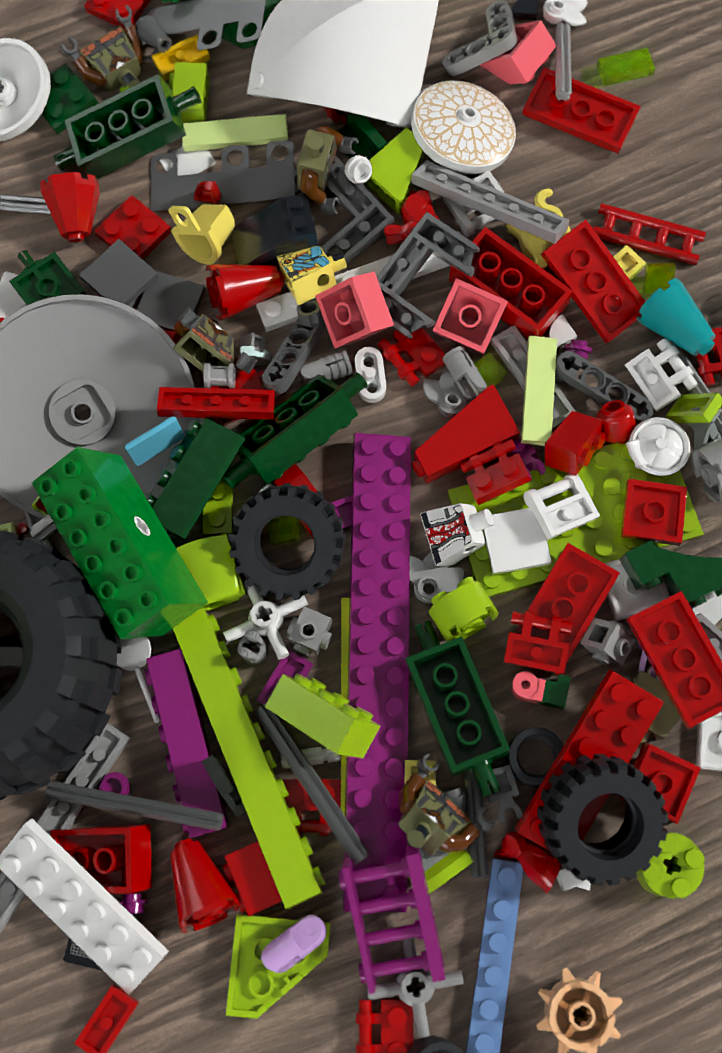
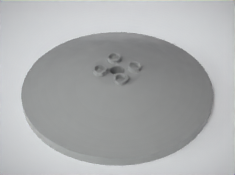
[0,294,196,518]

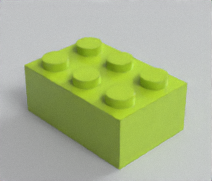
[265,673,380,758]

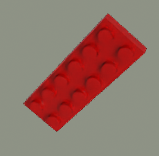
[515,669,664,850]

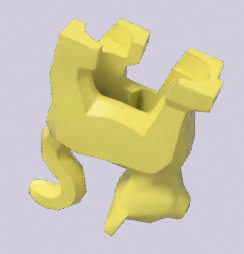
[505,188,571,269]

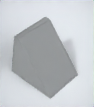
[239,333,265,354]

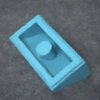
[125,416,185,466]

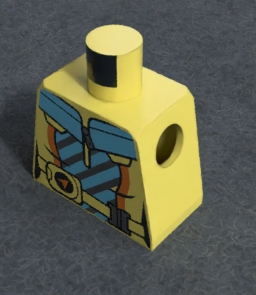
[277,246,347,305]

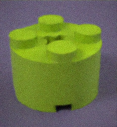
[429,577,499,642]
[636,833,705,899]

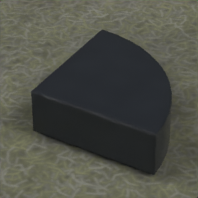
[512,0,538,20]

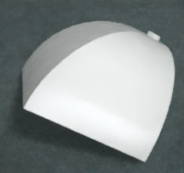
[247,0,439,129]

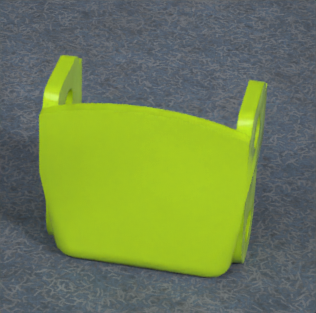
[176,533,246,611]

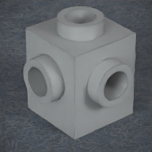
[287,606,332,656]
[581,618,635,666]

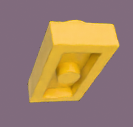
[151,34,210,81]

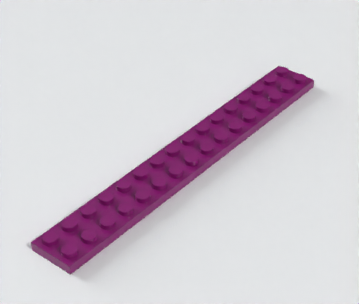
[343,433,411,912]

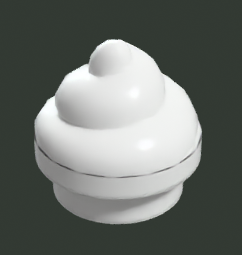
[345,155,372,184]

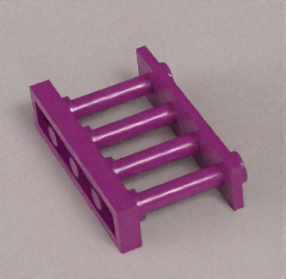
[338,845,446,994]

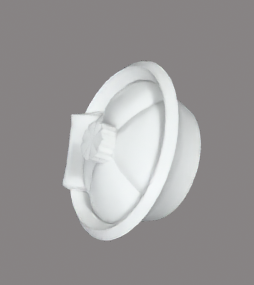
[626,417,690,476]

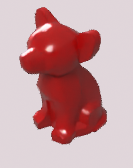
[494,830,561,894]

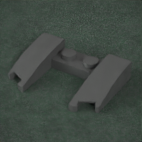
[294,155,396,263]
[377,212,480,339]

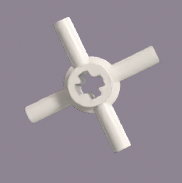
[223,580,309,660]

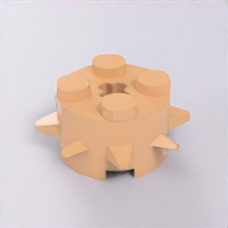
[536,967,622,1053]

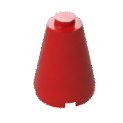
[206,264,285,320]
[170,838,241,933]

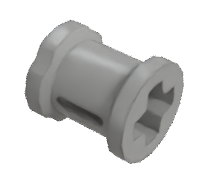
[204,363,236,389]

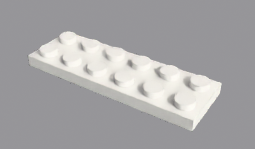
[0,819,169,995]

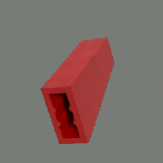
[412,384,520,484]

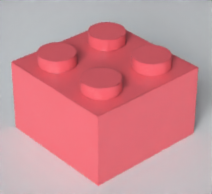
[315,271,394,349]

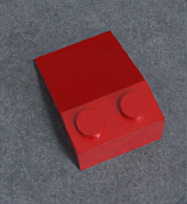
[50,824,152,894]

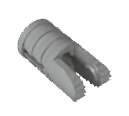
[442,346,487,402]
[300,351,353,384]
[238,631,268,666]

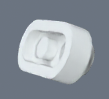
[355,347,386,403]

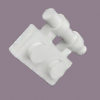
[625,338,698,411]

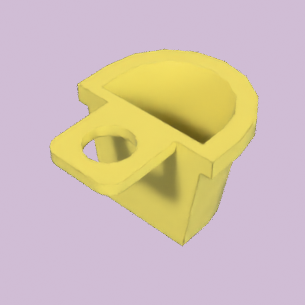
[168,204,235,265]

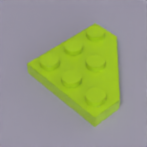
[226,914,331,1019]

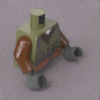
[60,5,143,91]
[297,126,359,215]
[173,307,257,374]
[398,753,498,855]

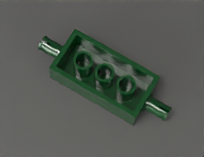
[53,74,202,179]
[222,372,368,489]
[405,620,510,798]

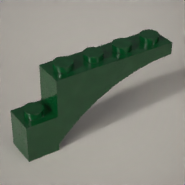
[619,540,722,609]

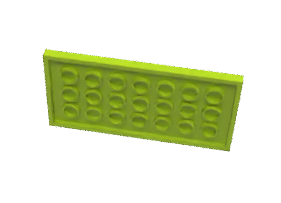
[447,439,704,598]

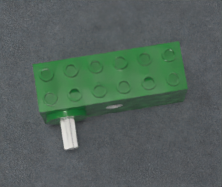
[30,447,208,639]

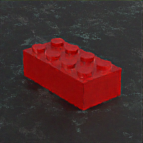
[449,227,573,340]

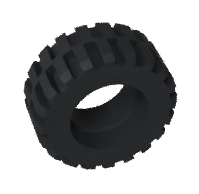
[537,754,668,886]

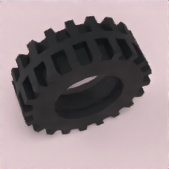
[229,483,346,601]

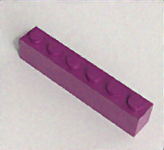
[144,649,230,838]

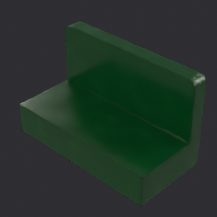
[337,112,387,160]

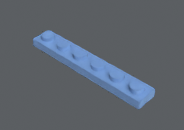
[465,859,523,1053]

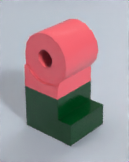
[511,672,571,710]

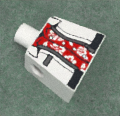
[420,503,494,567]

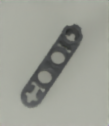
[262,299,325,395]
[555,351,653,425]

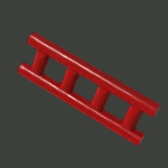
[593,203,706,266]

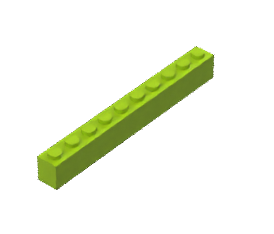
[173,608,326,909]

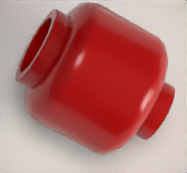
[596,400,636,444]

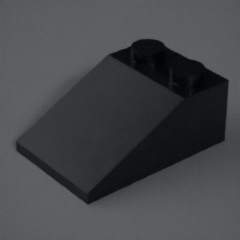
[231,194,318,266]

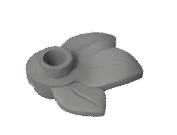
[423,369,478,418]
[409,552,464,604]

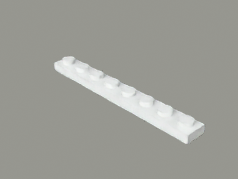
[256,231,459,332]

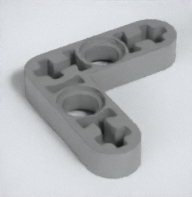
[442,0,517,77]

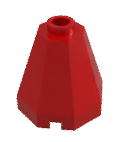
[40,172,100,243]

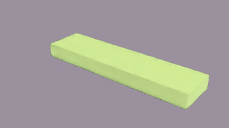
[182,114,288,152]
[521,335,557,446]

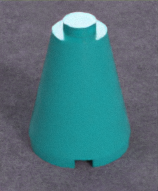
[637,278,716,356]

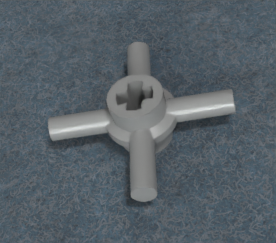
[367,938,464,1038]

